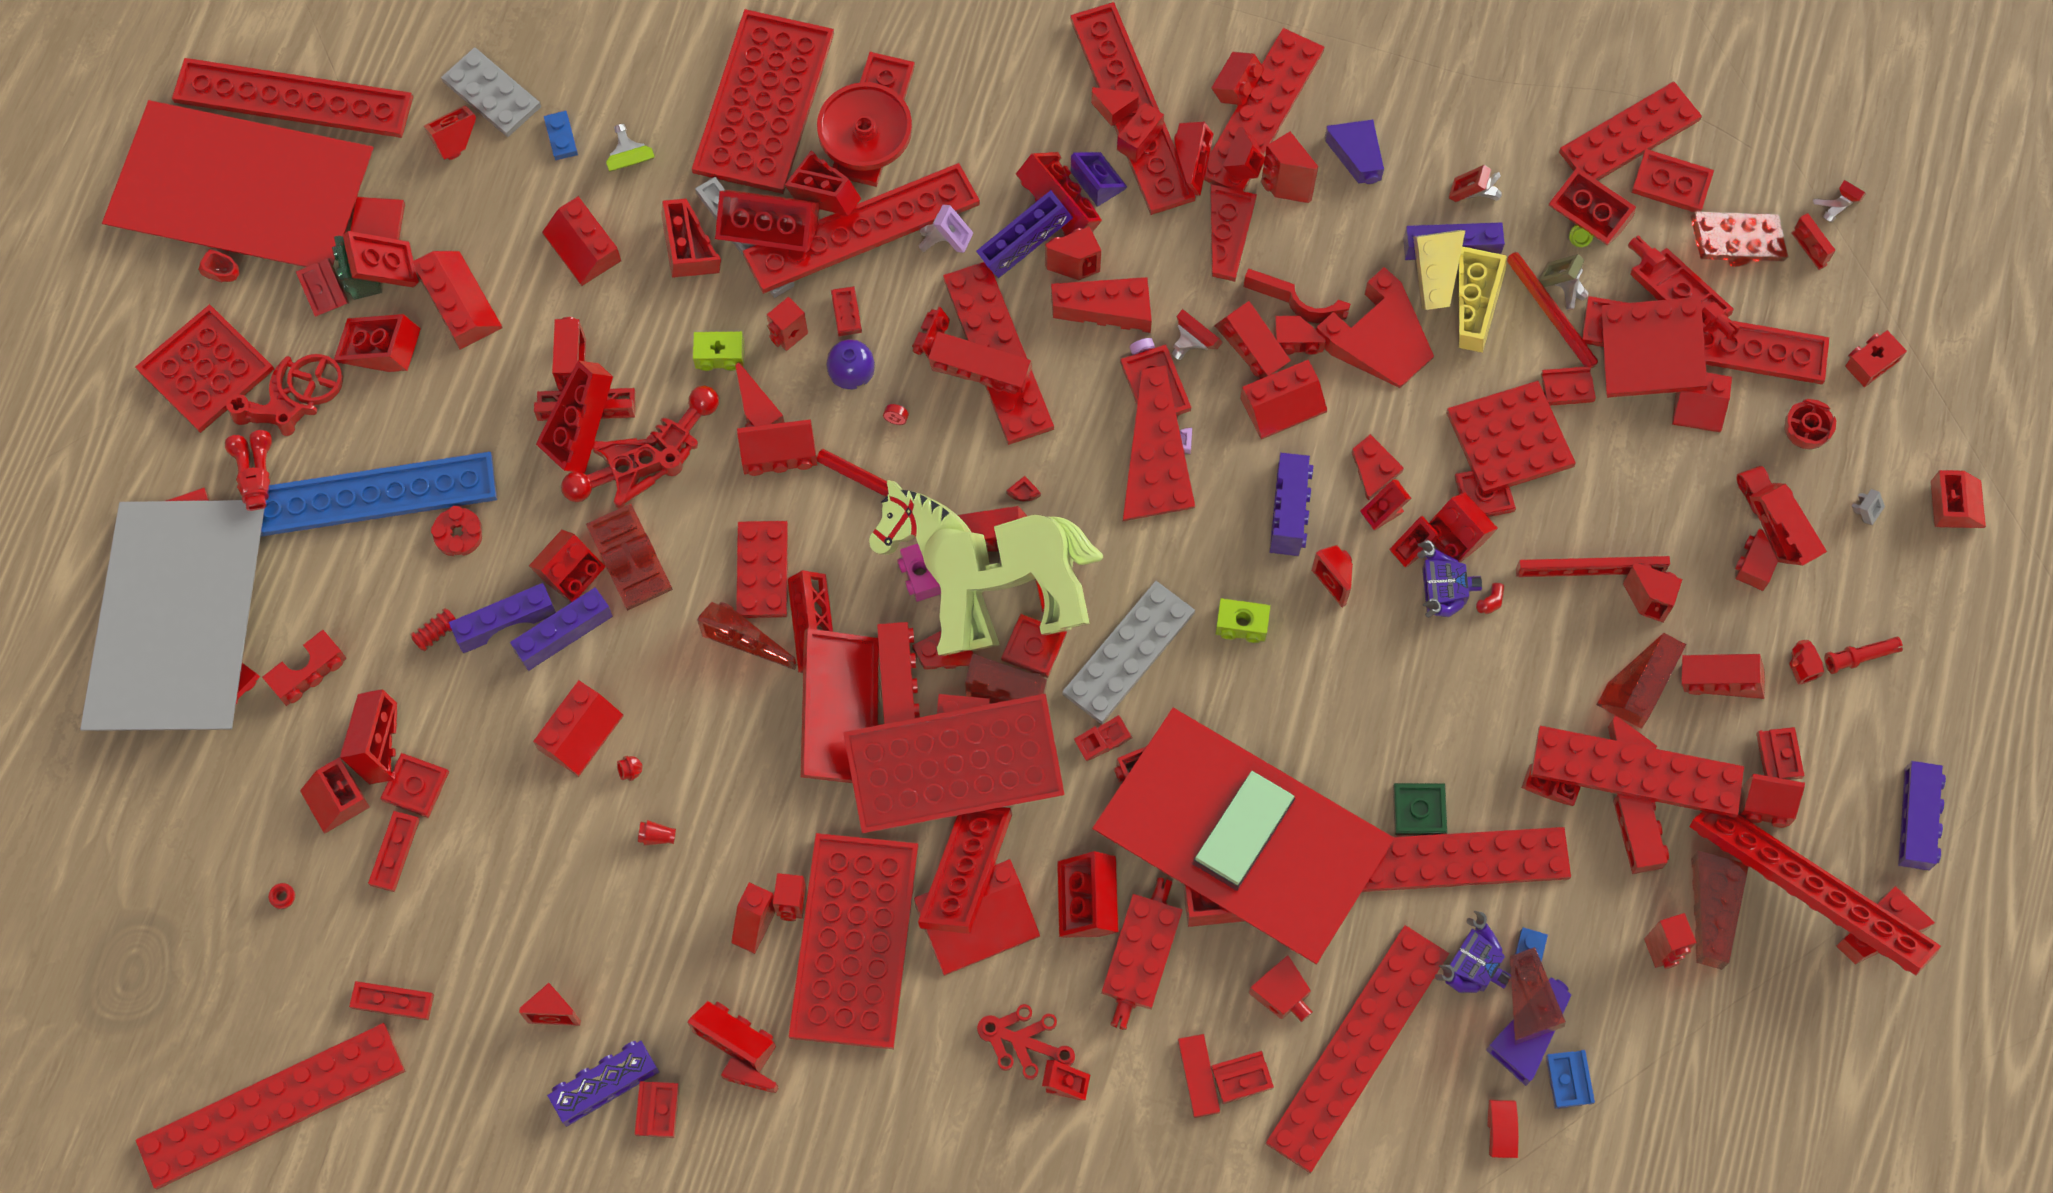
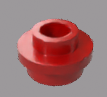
[268,883,295,909]

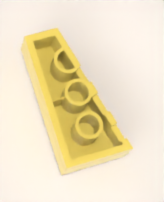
[1459,247,1507,353]

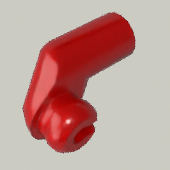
[1476,583,1504,614]

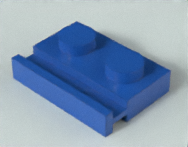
[1546,1050,1595,1109]

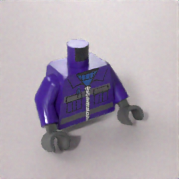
[1417,541,1482,618]
[1435,911,1512,993]

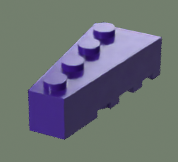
[1269,452,1313,556]

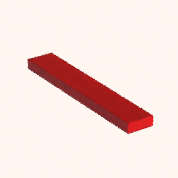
[1516,556,1670,577]

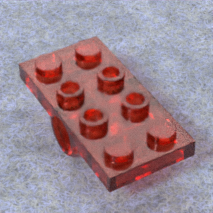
[1690,212,1789,267]
[586,504,673,611]

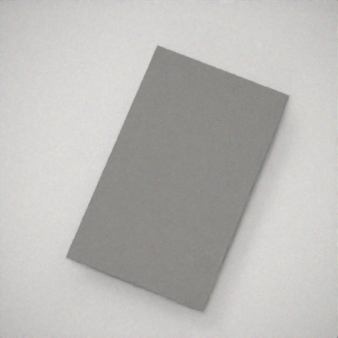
[80,500,265,731]

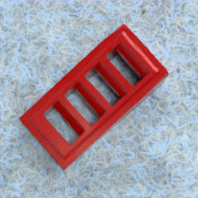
[721,1057,779,1093]

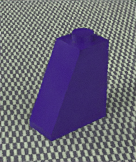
[1324,119,1384,184]

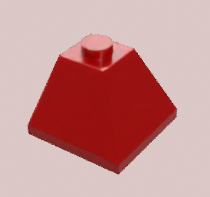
[424,105,476,160]
[1311,545,1353,608]

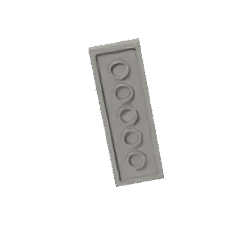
[1062,581,1195,725]

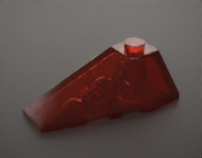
[1596,633,1687,729]

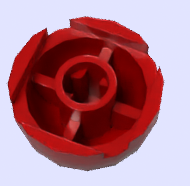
[1784,399,1837,450]

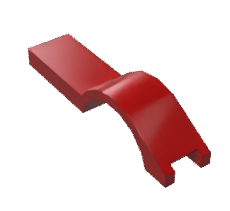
[1243,268,1351,323]

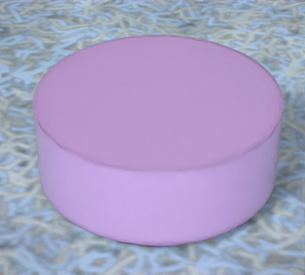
[1129,338,1155,355]

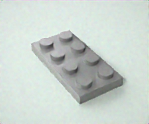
[441,47,541,137]

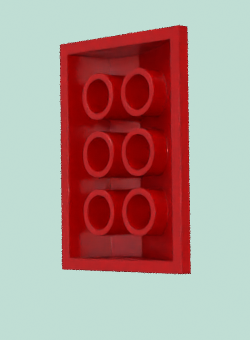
[914,859,1040,976]

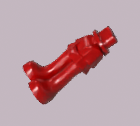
[224,430,272,511]

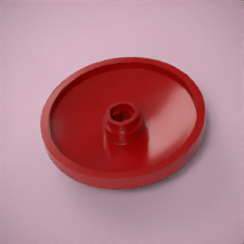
[817,82,912,171]

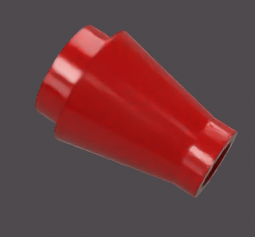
[638,820,676,845]

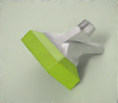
[606,124,655,172]

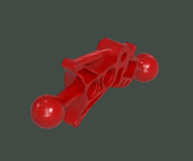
[561,385,719,509]

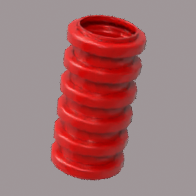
[411,608,456,652]

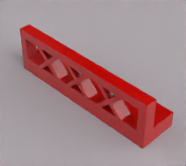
[534,388,635,421]
[787,570,833,673]

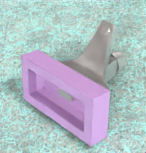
[919,205,973,253]

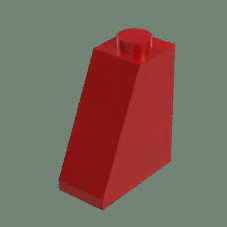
[731,882,776,954]

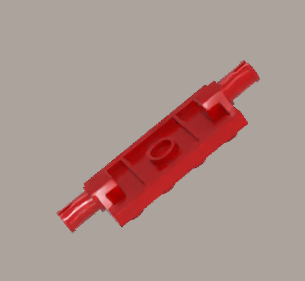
[1628,235,1740,339]
[1101,877,1183,1030]

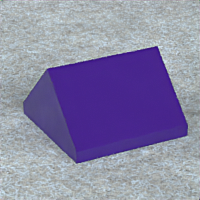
[1070,152,1127,207]

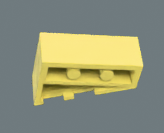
[1413,230,1465,310]

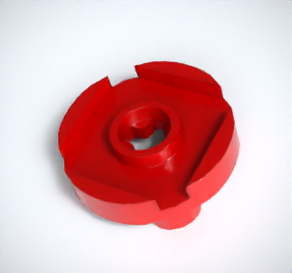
[431,506,482,557]

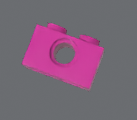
[897,544,941,602]

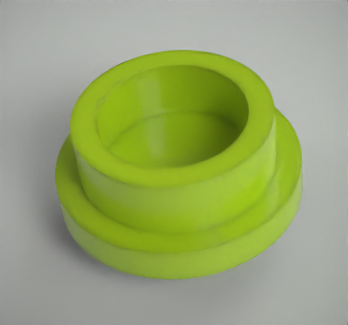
[1569,225,1593,247]

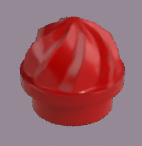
[617,756,643,781]

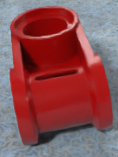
[1736,466,1772,514]

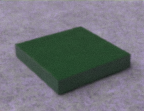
[1393,783,1447,835]

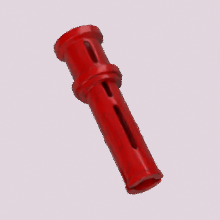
[1824,636,1903,674]

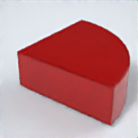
[1006,476,1041,502]

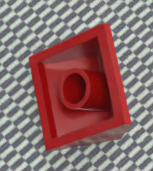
[519,983,581,1026]

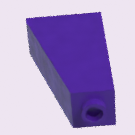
[1486,977,1571,1086]

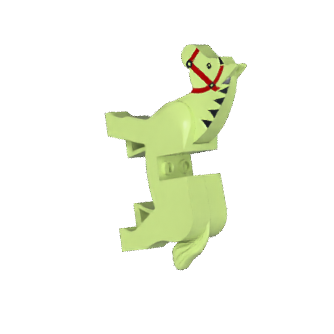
[869,480,1103,655]

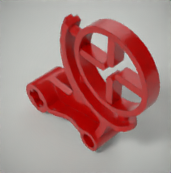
[226,354,343,436]

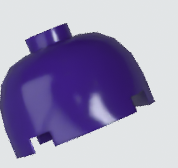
[826,339,875,390]

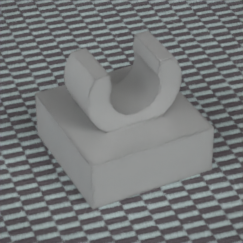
[1852,489,1885,525]

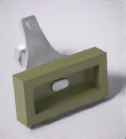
[1539,254,1588,310]

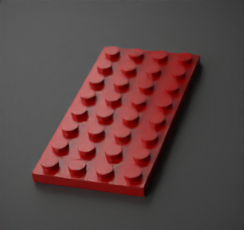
[692,9,834,194]
[843,693,1065,833]
[789,833,919,1050]

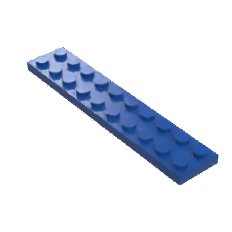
[260,452,497,537]

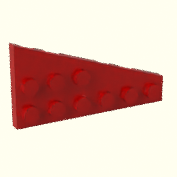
[1122,365,1195,522]

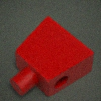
[1249,955,1313,1022]

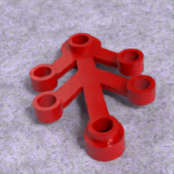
[977,1004,1075,1080]

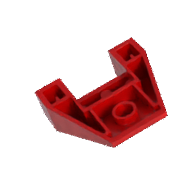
[1316,267,1434,388]

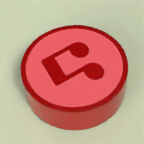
[883,404,909,425]

